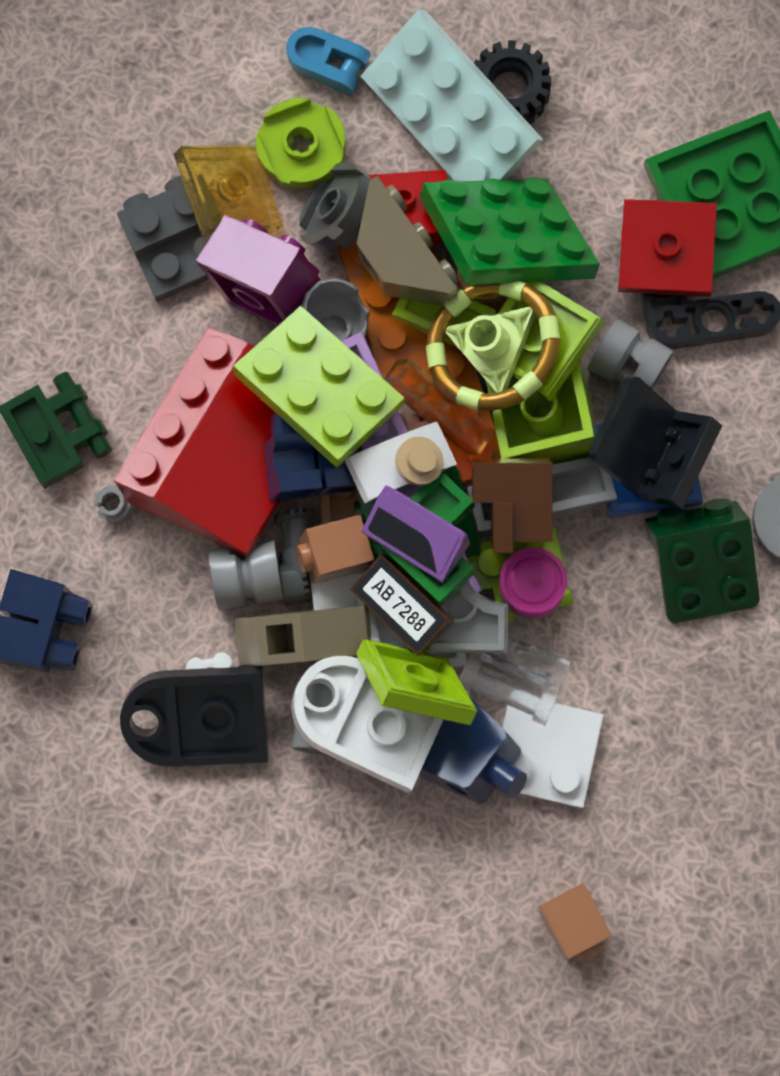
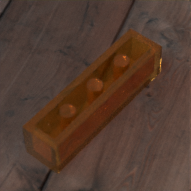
[384,358,496,455]

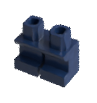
[264,412,358,501]
[0,569,93,673]

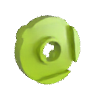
[255,98,346,189]

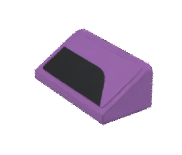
[362,485,470,583]

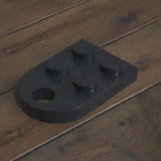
[120,666,269,767]

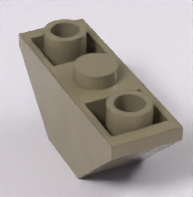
[357,176,460,306]
[234,605,371,666]

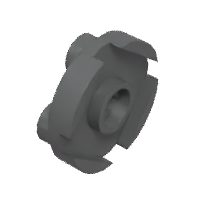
[299,162,371,252]

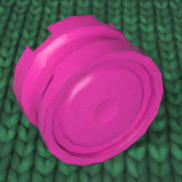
[499,547,567,620]

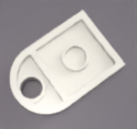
[292,656,444,794]

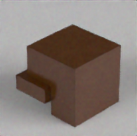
[472,458,553,553]

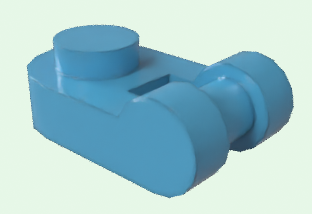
[286,27,371,96]

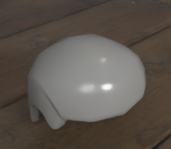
[301,278,370,341]

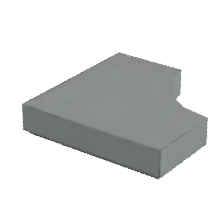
[412,579,509,653]

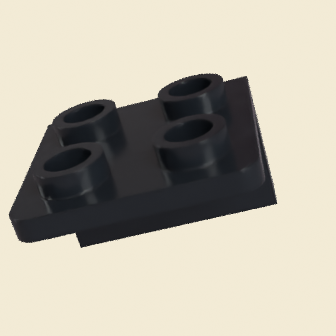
[589,376,722,509]

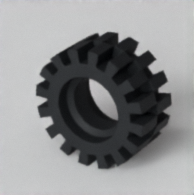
[474,40,552,124]

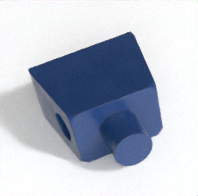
[419,696,527,804]

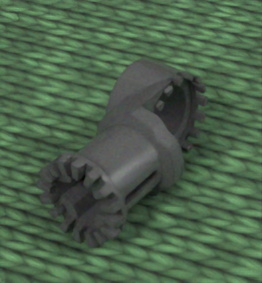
[274,507,317,605]

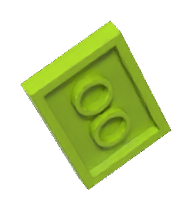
[233,306,405,467]

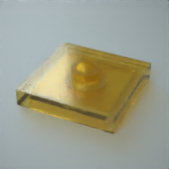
[173,145,283,236]

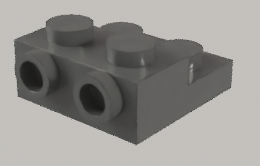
[116,175,220,302]

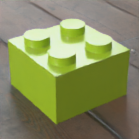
[486,360,598,464]

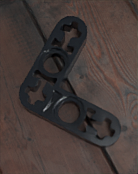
[640,291,780,349]

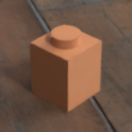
[295,515,375,584]
[538,883,612,964]

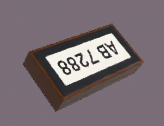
[350,554,454,656]

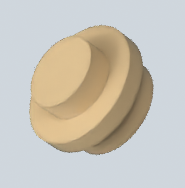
[395,437,444,486]

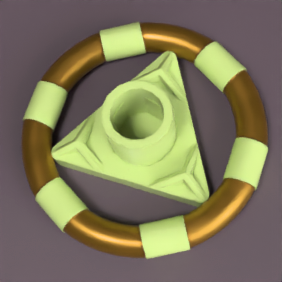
[426,281,561,411]

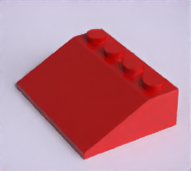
[113,327,281,557]

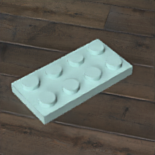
[361,9,543,181]

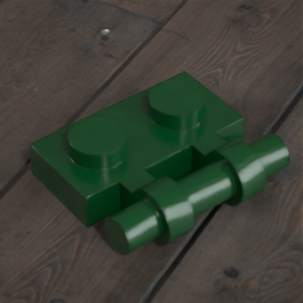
[0,372,113,489]

